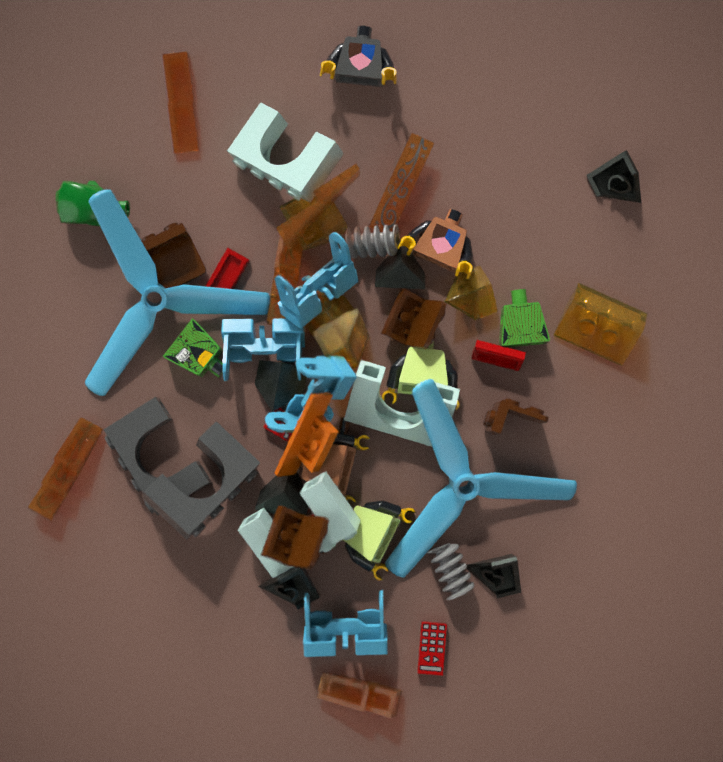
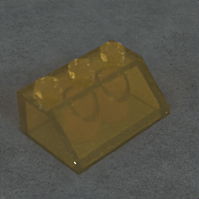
[553,283,647,366]

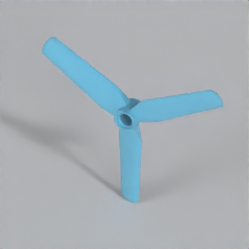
[85,189,271,396]
[385,379,577,578]

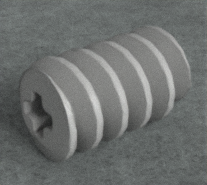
[345,224,400,258]
[427,543,475,600]

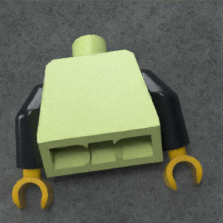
[382,341,460,410]
[343,500,416,581]

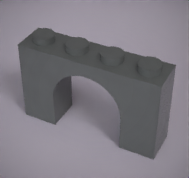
[104,397,212,516]
[142,421,260,540]

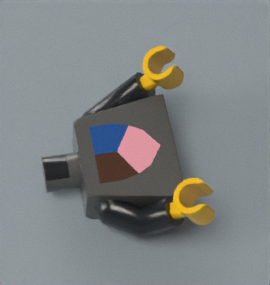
[320,25,397,87]

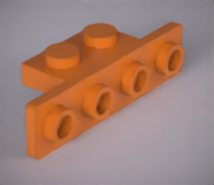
[274,392,338,477]

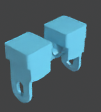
[275,232,358,328]
[221,318,305,381]
[265,356,356,433]
[303,590,388,657]

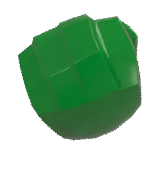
[55,181,130,226]

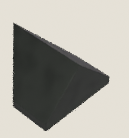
[586,150,641,203]
[375,238,425,289]
[255,360,307,412]
[255,472,308,515]
[466,554,522,598]
[258,567,320,609]

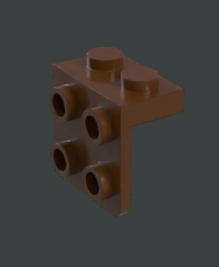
[141,223,206,289]
[381,288,447,350]
[483,398,549,435]
[261,506,329,569]

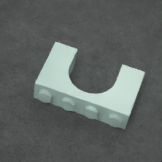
[227,103,344,203]
[344,360,460,447]
[238,471,361,578]

